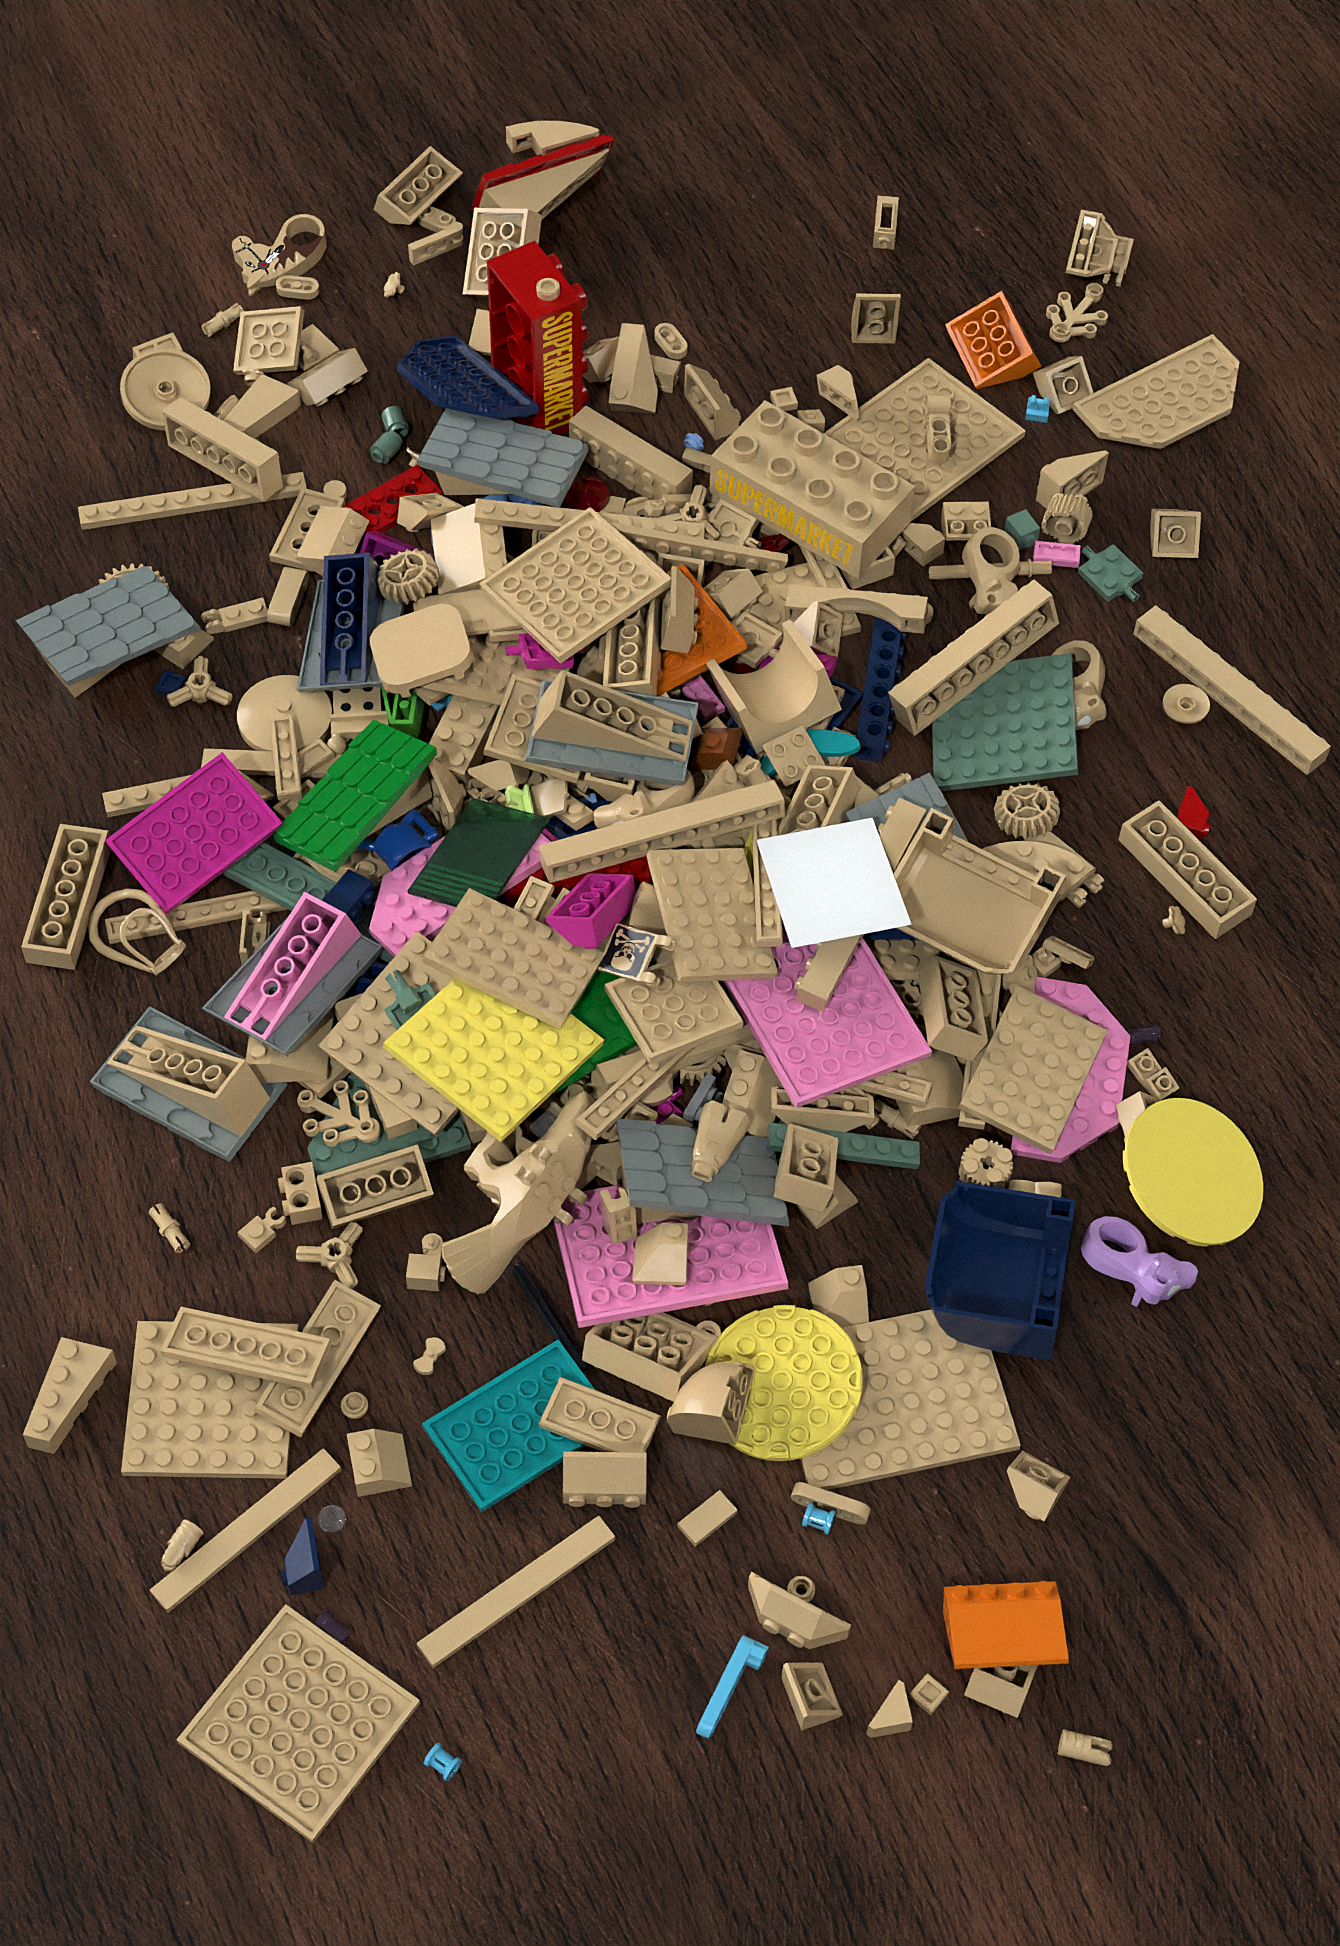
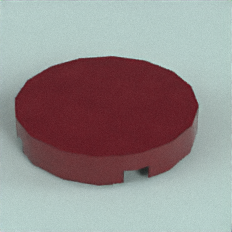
[565,478,610,512]

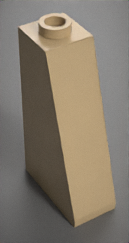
[223,374,301,439]

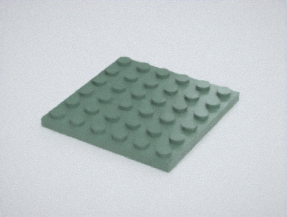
[932,653,1079,792]

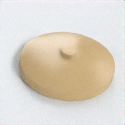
[120,349,210,430]
[237,675,332,752]

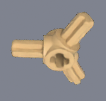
[659,485,719,541]
[167,656,232,707]
[296,1222,363,1289]

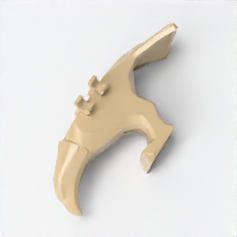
[441,1084,595,1295]

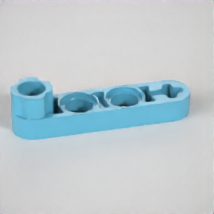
[696,1635,769,1739]

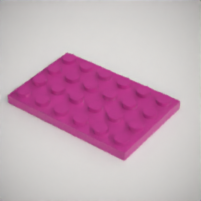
[105,752,283,915]

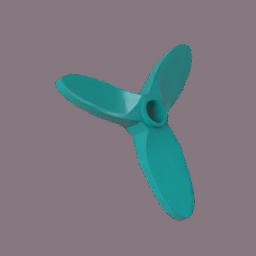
[760,729,861,777]

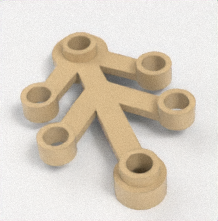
[1046,283,1108,342]
[297,1080,380,1147]

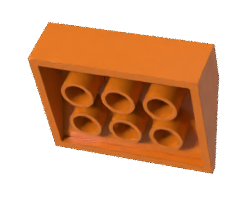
[945,291,1042,389]
[943,1581,1069,1669]

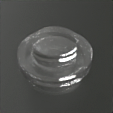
[318,1505,346,1533]

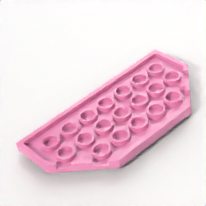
[369,823,551,957]
[1010,977,1130,1163]

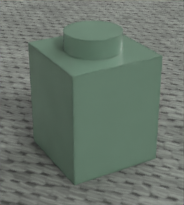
[1004,509,1040,550]

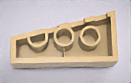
[23,1337,117,1454]

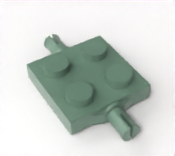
[1078,544,1143,602]

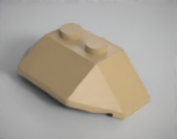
[1066,210,1118,277]
[771,1083,874,1132]
[748,1572,851,1649]

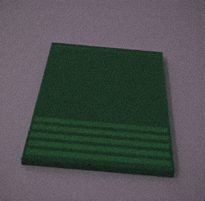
[407,798,549,907]

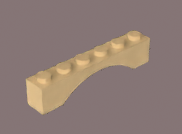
[785,584,928,634]

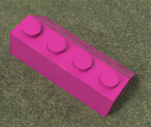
[546,873,636,949]

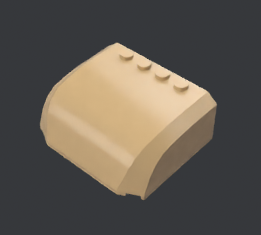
[893,808,1066,975]

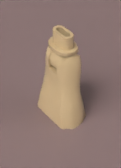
[691,1100,750,1182]

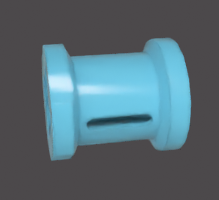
[802,1503,836,1535]
[424,1742,462,1781]

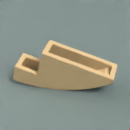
[506,121,599,156]

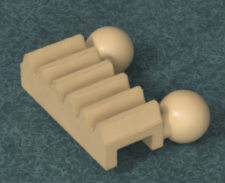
[327,711,388,755]

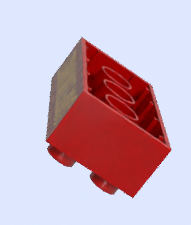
[487,241,589,435]

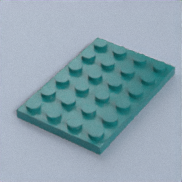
[422,1340,595,1513]

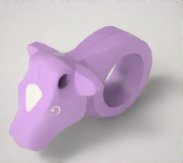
[1081,1216,1198,1307]

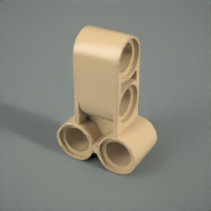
[923,395,951,464]

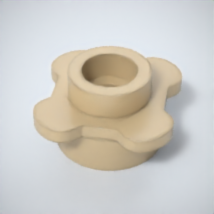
[242,368,264,386]

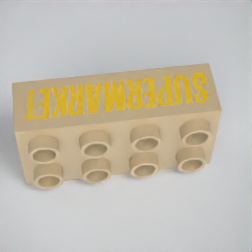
[710,400,915,579]

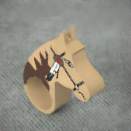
[232,214,327,296]

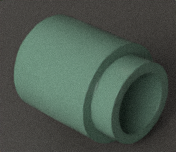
[381,406,409,439]
[370,431,402,464]

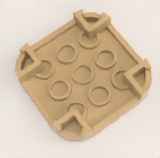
[370,604,475,698]

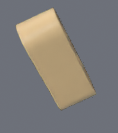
[267,567,309,627]

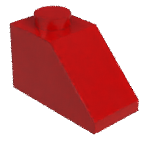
[1177,786,1211,841]

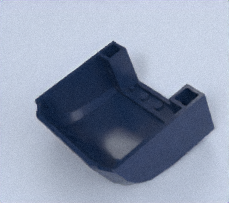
[925,1181,1076,1361]

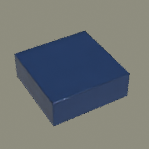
[155,670,187,696]

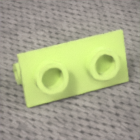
[505,784,535,824]

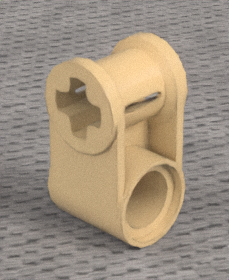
[733,755,771,787]

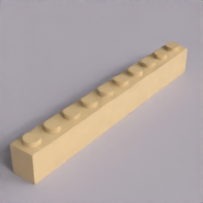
[1133,605,1331,775]
[538,780,785,883]
[794,798,926,1013]

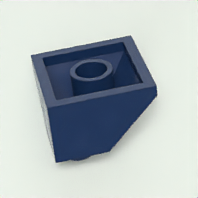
[281,1517,324,1595]

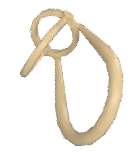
[87,888,186,976]

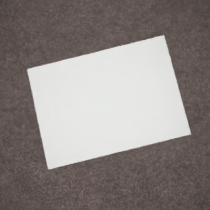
[756,818,912,948]

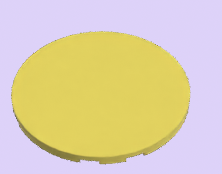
[1123,1098,1263,1247]
[705,1305,863,1461]

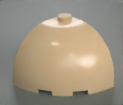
[667,1361,755,1445]

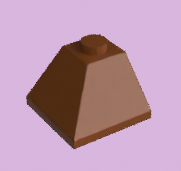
[687,728,743,770]

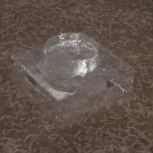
[530,1110,557,1138]

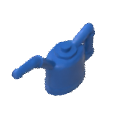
[356,809,438,871]

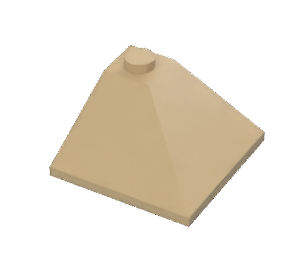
[426,759,466,836]

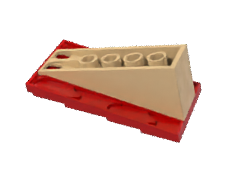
[471,134,615,219]

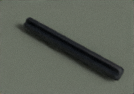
[511,1262,587,1371]

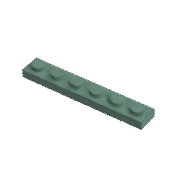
[768,1123,920,1169]

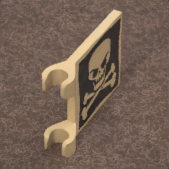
[597,923,677,989]

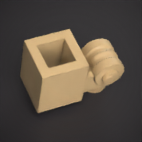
[406,1233,446,1291]

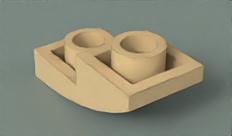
[1127,1048,1179,1100]

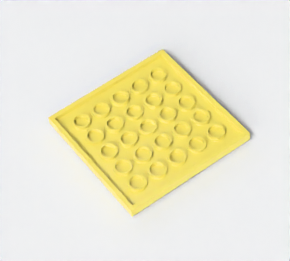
[383,978,604,1142]

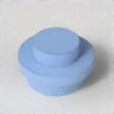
[683,433,704,452]

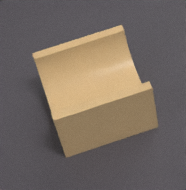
[706,619,842,754]

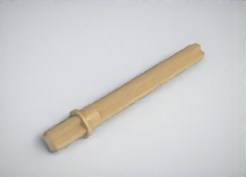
[928,559,1052,579]

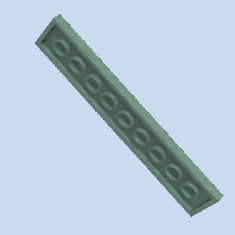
[221,842,394,963]

